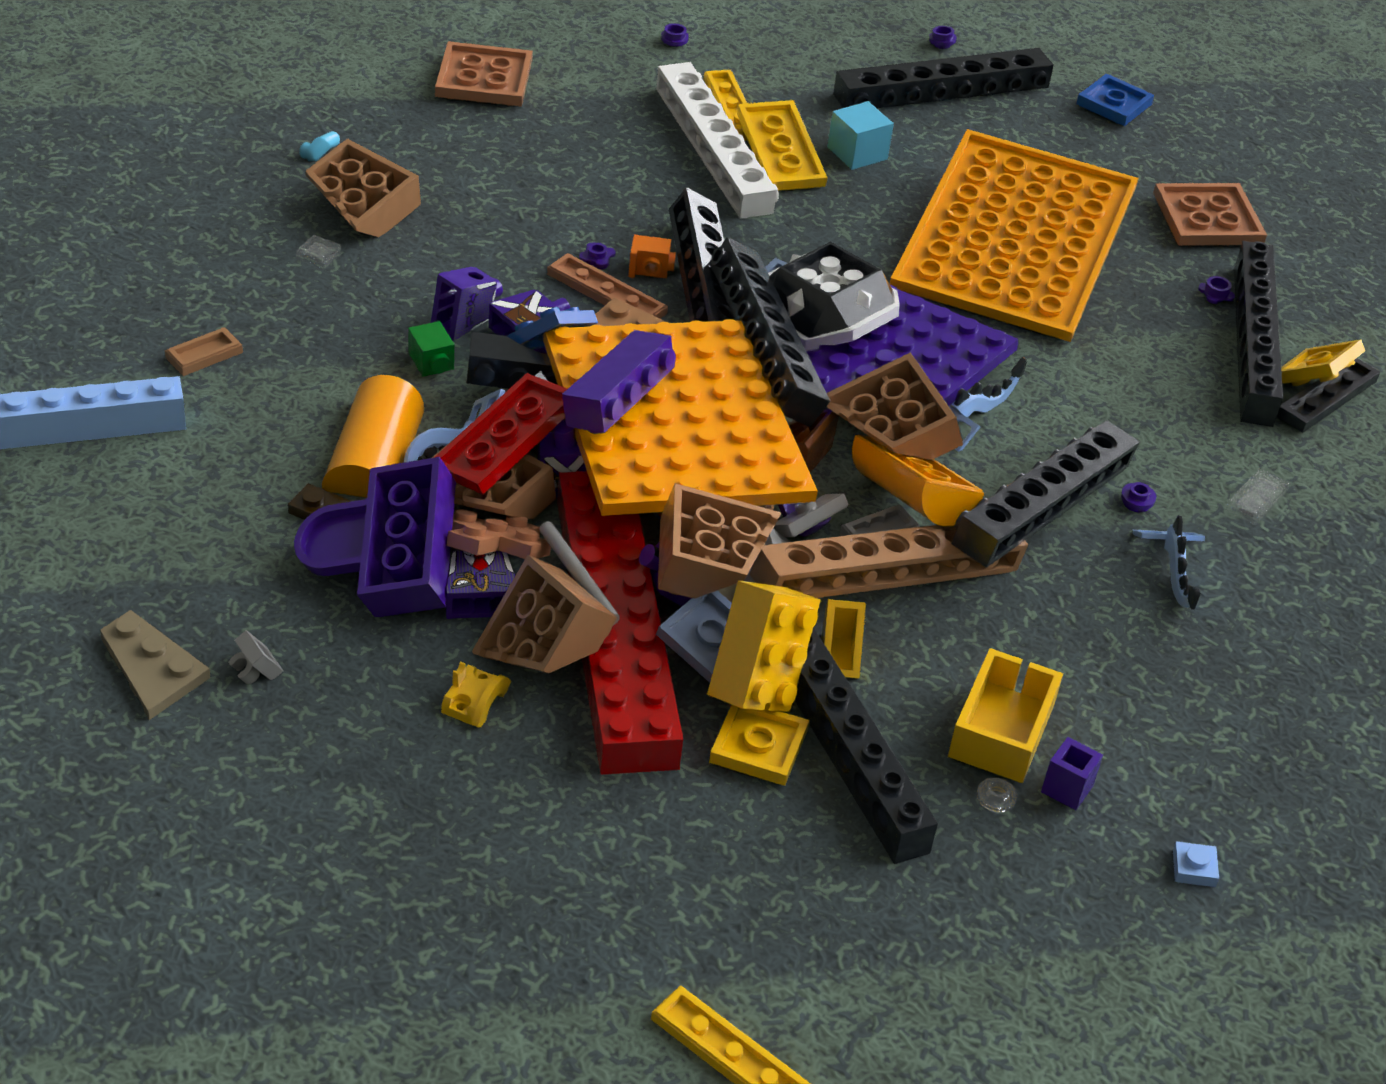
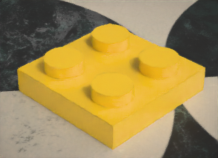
[1281,340,1365,386]
[709,705,809,786]

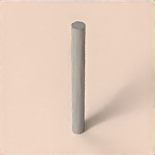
[539,522,620,625]

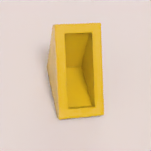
[821,599,866,678]

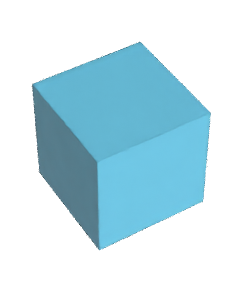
[827,101,894,170]

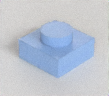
[1173,841,1219,887]

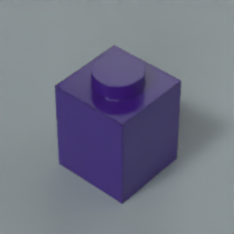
[1041,737,1103,810]

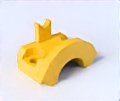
[441,661,511,727]

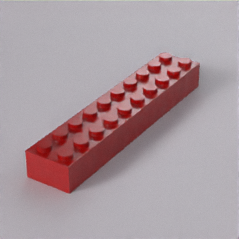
[557,471,683,775]

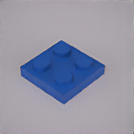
[1076,73,1154,126]
[507,307,598,349]

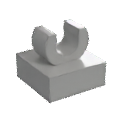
[229,630,283,684]

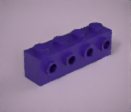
[562,330,676,434]

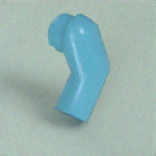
[299,131,340,161]

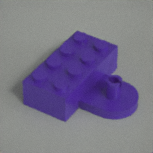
[294,457,456,617]

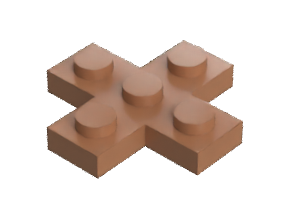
[446,509,551,559]

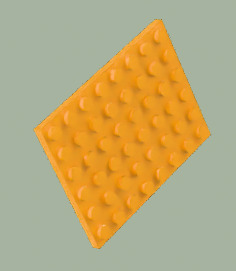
[890,129,1138,342]
[543,319,818,516]

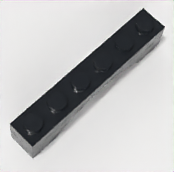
[466,332,558,389]

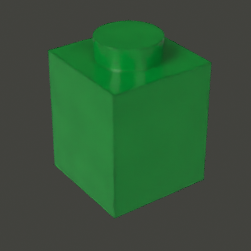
[408,321,455,377]

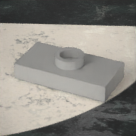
[774,493,849,537]
[840,504,920,536]

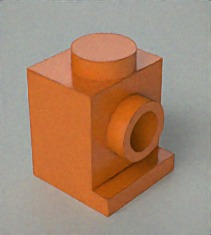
[628,235,676,278]

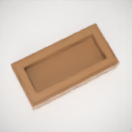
[165,327,243,376]

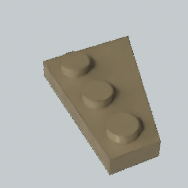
[100,610,210,720]

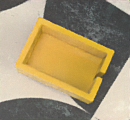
[707,580,821,712]
[948,648,1063,784]

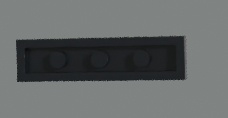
[1277,358,1380,433]

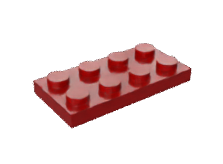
[434,373,567,495]

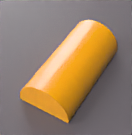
[322,375,424,498]
[852,434,984,526]

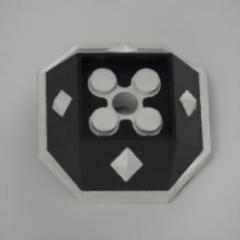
[768,242,899,351]

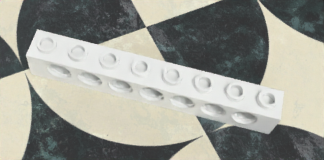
[656,62,779,219]

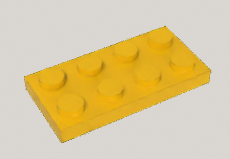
[737,100,828,191]

